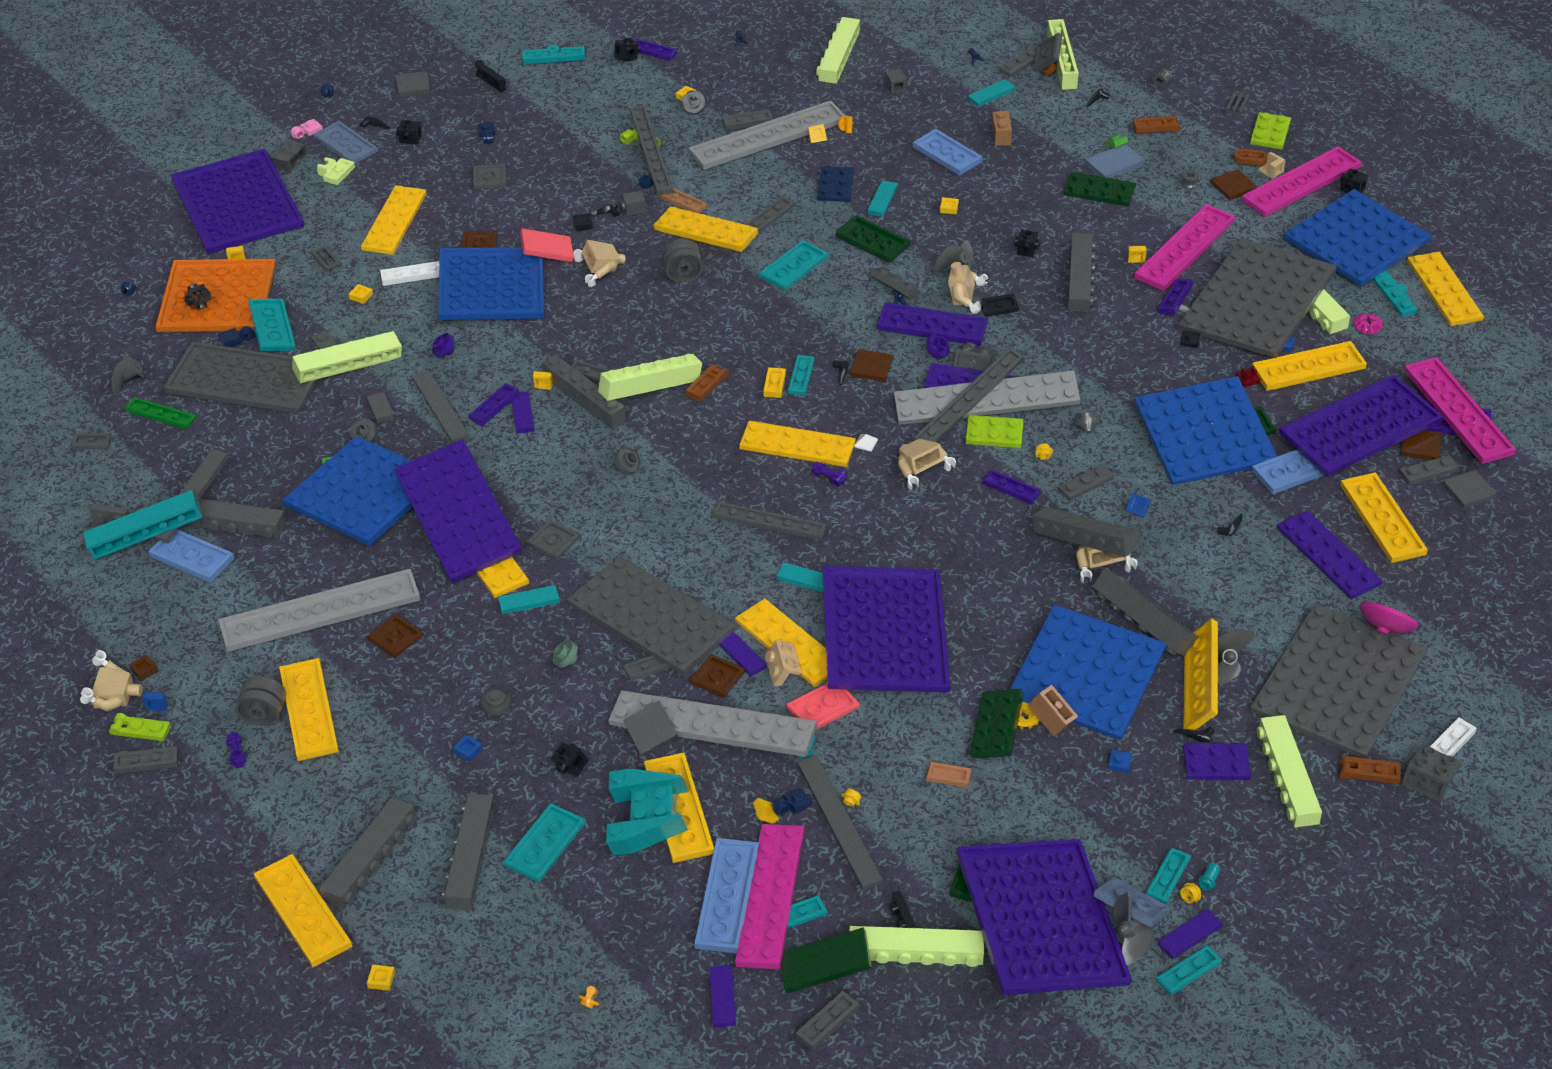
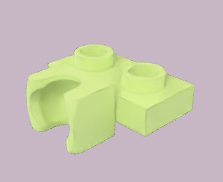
[317,157,355,185]

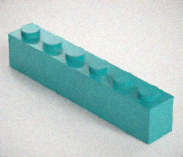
[83,490,203,560]

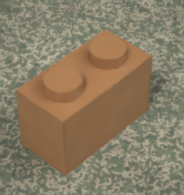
[992,111,1012,146]
[1028,685,1078,737]

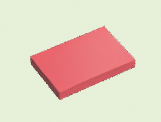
[520,228,574,262]
[786,684,860,730]

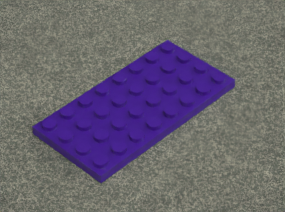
[1279,375,1444,477]
[394,439,522,583]

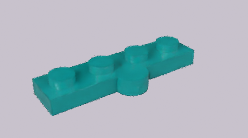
[522,45,585,65]
[1372,270,1418,317]

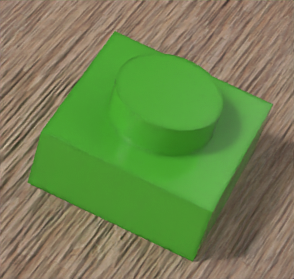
[1105,134,1128,148]

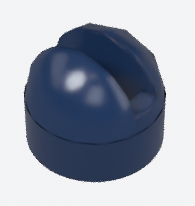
[321,84,334,98]
[638,175,652,189]
[121,282,136,296]

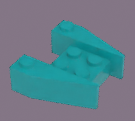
[606,769,688,855]

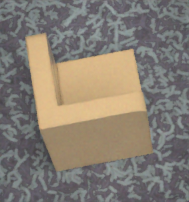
[1258,152,1285,179]

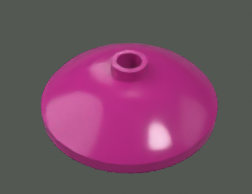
[1359,602,1418,635]

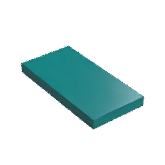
[759,240,829,291]
[248,299,296,352]
[503,803,586,882]

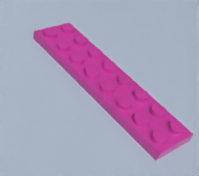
[1242,146,1362,217]
[1134,204,1235,291]
[1404,357,1516,464]
[735,824,805,969]

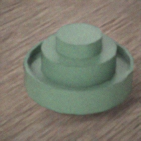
[552,639,578,668]

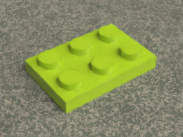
[1250,112,1291,150]
[966,415,1024,448]

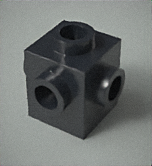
[614,38,639,61]
[396,120,422,144]
[1340,168,1368,193]
[1015,229,1040,257]
[184,284,211,310]
[551,742,589,777]

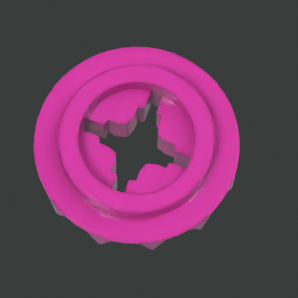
[1354,312,1383,334]

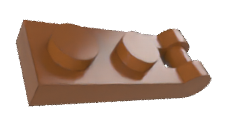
[1133,116,1181,134]
[686,364,729,402]
[1339,756,1401,784]

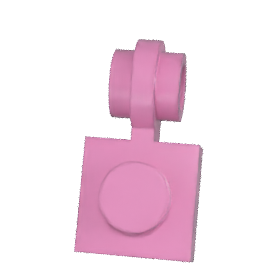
[291,119,323,139]

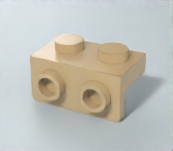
[765,640,802,686]

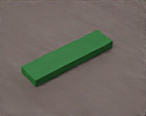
[125,397,197,430]

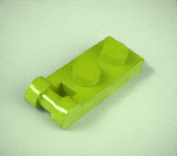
[109,713,171,741]

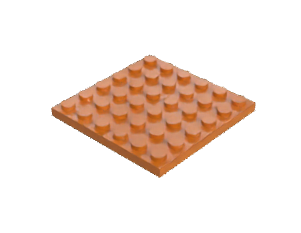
[156,259,276,332]

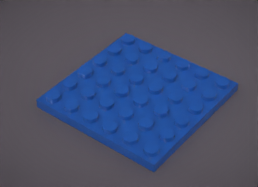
[1283,189,1432,287]
[438,247,544,320]
[1134,376,1277,485]
[282,436,412,546]
[1010,605,1167,740]

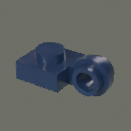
[478,122,496,145]
[218,326,254,347]
[772,788,813,816]

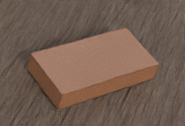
[926,762,972,788]

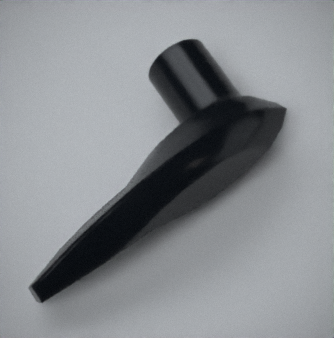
[1086,88,1110,107]
[360,116,390,129]
[589,204,620,217]
[832,361,848,386]
[1218,513,1243,536]
[1174,727,1214,742]

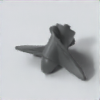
[933,241,974,275]
[112,355,146,399]
[1218,630,1255,684]
[1113,893,1154,965]

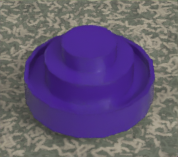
[432,333,454,358]
[926,333,950,359]

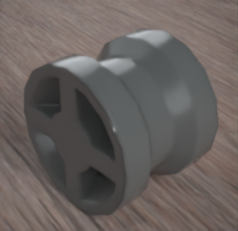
[1153,69,1173,88]
[1181,170,1199,189]

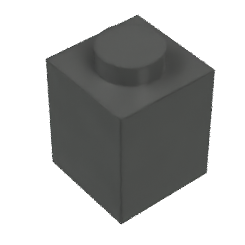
[886,69,907,94]
[620,191,646,216]

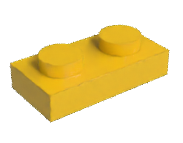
[763,367,786,398]

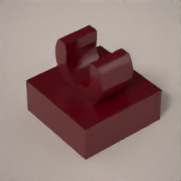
[1236,366,1261,387]

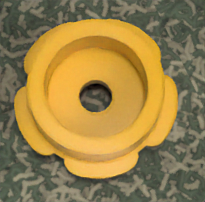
[1035,443,1053,460]
[841,788,862,807]
[1180,883,1201,904]

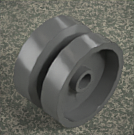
[663,239,703,283]
[235,676,287,726]

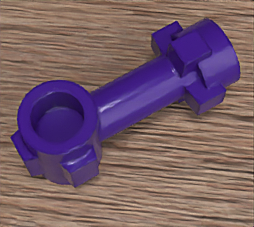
[812,462,847,487]
[226,732,247,768]

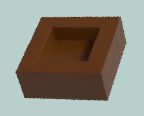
[129,655,158,681]

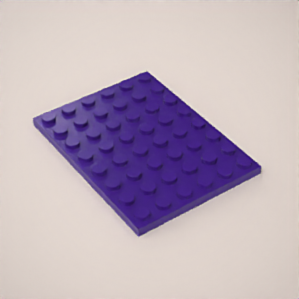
[170,148,304,254]
[822,566,950,692]
[956,839,1132,995]

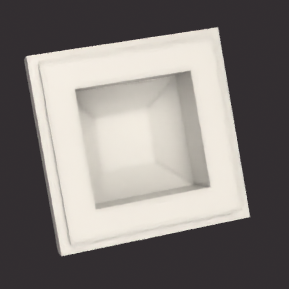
[854,434,878,452]

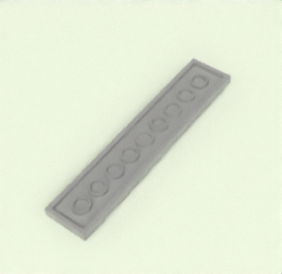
[689,101,844,170]
[894,371,1080,425]
[218,569,420,652]
[608,690,817,757]

